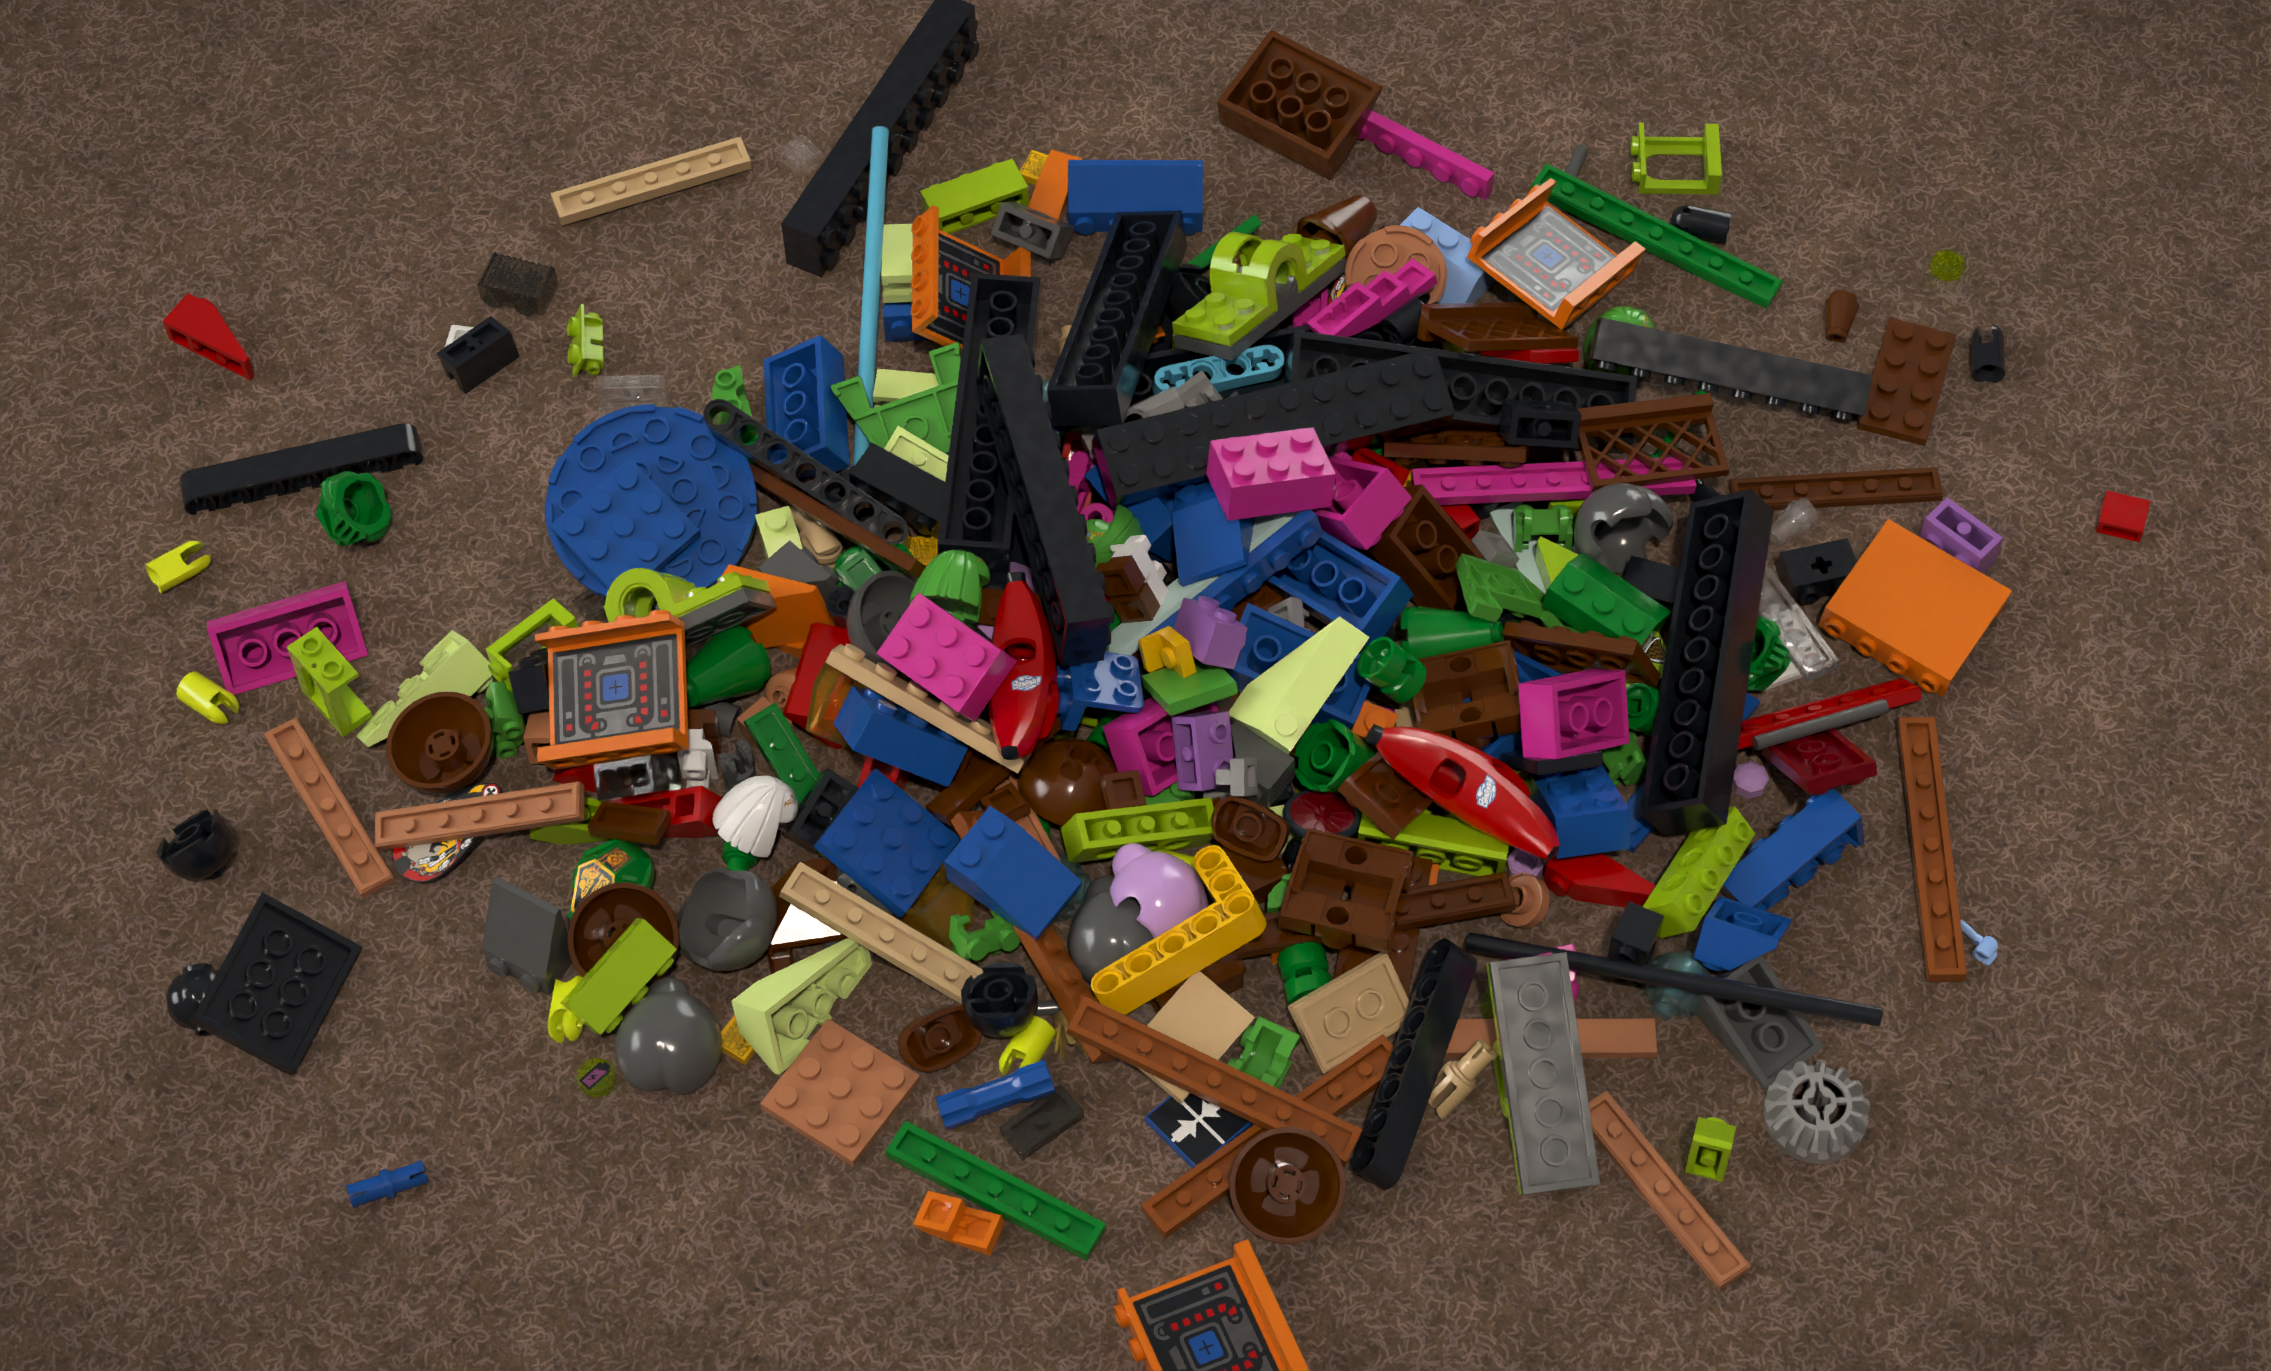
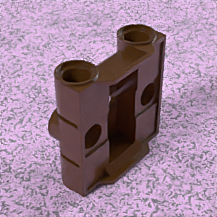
[1412,640,1521,749]
[1278,828,1415,953]

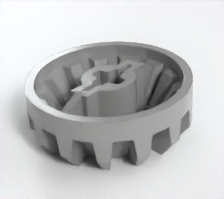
[1763,1060,1870,1164]

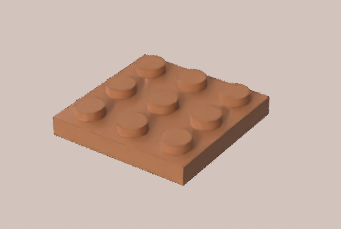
[760,1019,921,1167]

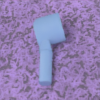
[1960,919,1998,966]

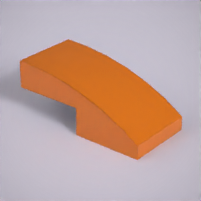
[1029,149,1082,220]
[913,1191,1005,1256]

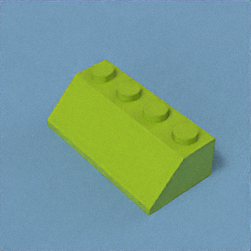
[1358,810,1509,877]

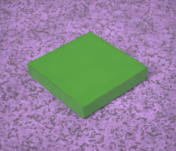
[1142,658,1238,716]

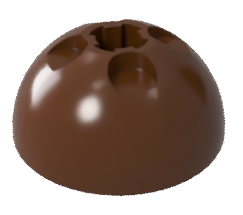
[386,692,493,794]
[1017,738,1118,826]
[567,882,679,988]
[1229,1127,1346,1244]

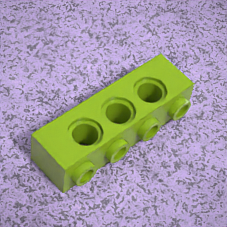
[1061,797,1214,863]
[1643,806,1755,938]

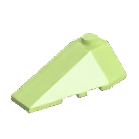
[1229,616,1370,755]
[356,630,493,747]
[731,938,872,1075]

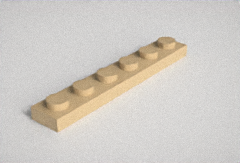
[550,137,752,226]
[825,644,1031,774]
[779,862,983,1004]

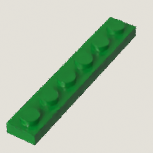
[885,1121,1106,1261]

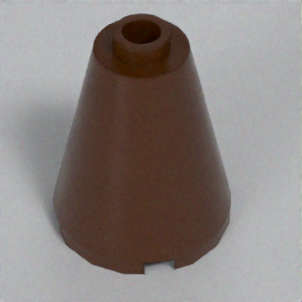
[1291,195,1377,262]

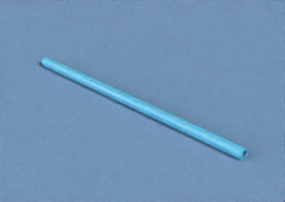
[852,126,889,467]

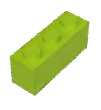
[920,158,1029,234]
[561,918,677,1035]

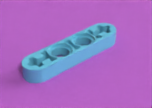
[1152,345,1284,395]

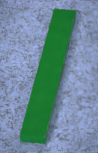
[1530,163,1784,309]

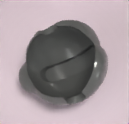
[1570,483,1674,573]
[678,867,778,971]
[1067,875,1154,984]
[614,977,722,1095]

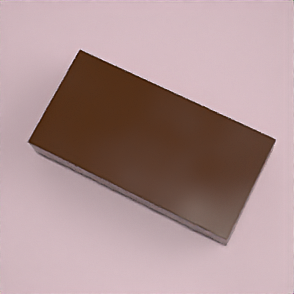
[587,801,672,845]

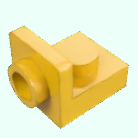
[1138,626,1197,678]

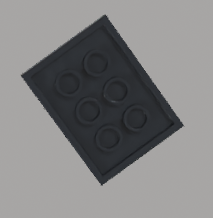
[190,892,362,1075]

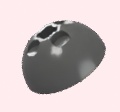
[846,571,917,676]

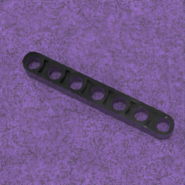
[703,399,911,548]
[180,423,423,515]
[1351,938,1477,1190]

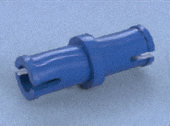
[346,1160,428,1208]

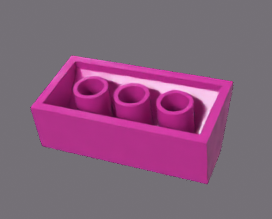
[206,581,368,695]

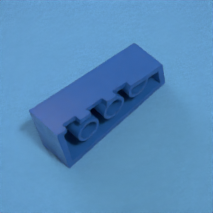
[1720,788,1865,911]

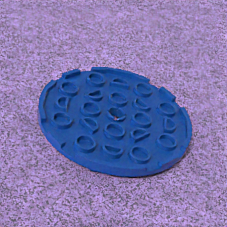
[545,404,758,598]

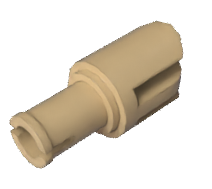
[790,507,842,570]
[1428,1039,1497,1120]

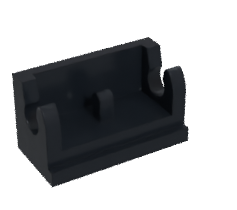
[437,316,520,394]

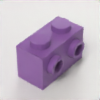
[1920,497,2003,574]
[1173,596,1248,669]
[1171,711,1233,791]

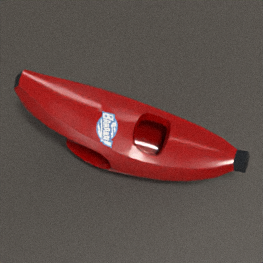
[989,572,1059,760]
[1365,724,1560,860]

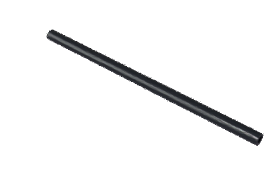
[1466,932,1883,1027]

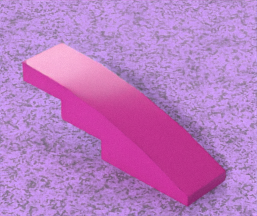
[1307,258,1438,337]

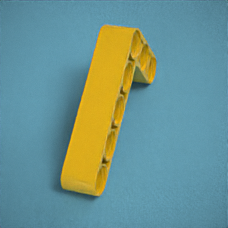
[1091,845,1267,1015]

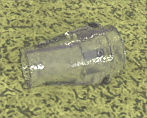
[1770,498,1819,547]

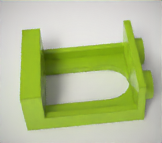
[1630,123,1722,195]
[486,598,578,692]
[287,627,372,737]

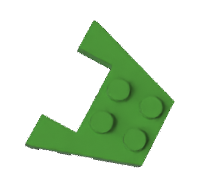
[830,342,962,456]
[1455,553,1580,633]

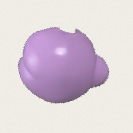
[1110,843,1209,938]

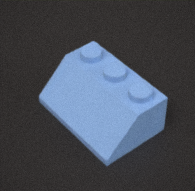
[1400,207,1496,304]

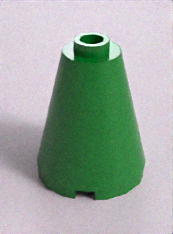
[1401,606,1504,659]
[686,625,770,707]
[1295,719,1377,793]

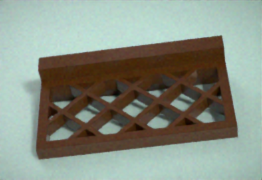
[1417,302,1579,351]
[1577,393,1730,492]

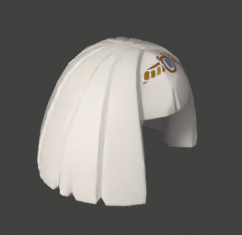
[712,776,798,857]

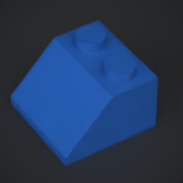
[1693,896,1792,971]

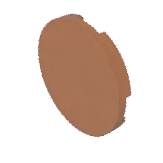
[1345,225,1447,304]

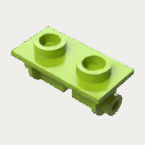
[567,304,604,377]

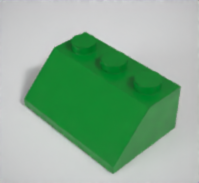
[1542,553,1672,650]

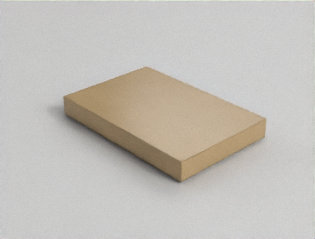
[1287,952,1410,1074]
[1140,971,1255,1104]

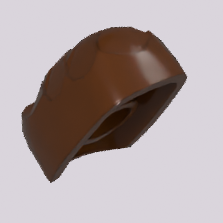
[1211,795,1291,861]
[897,1004,982,1072]

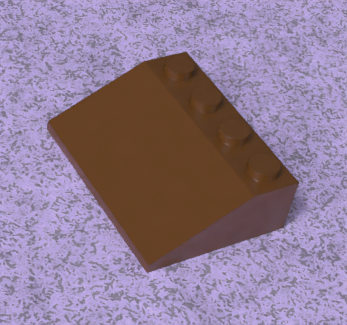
[1217,29,1382,180]

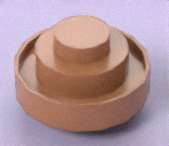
[1500,872,1550,929]

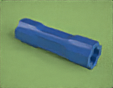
[936,1059,1056,1131]

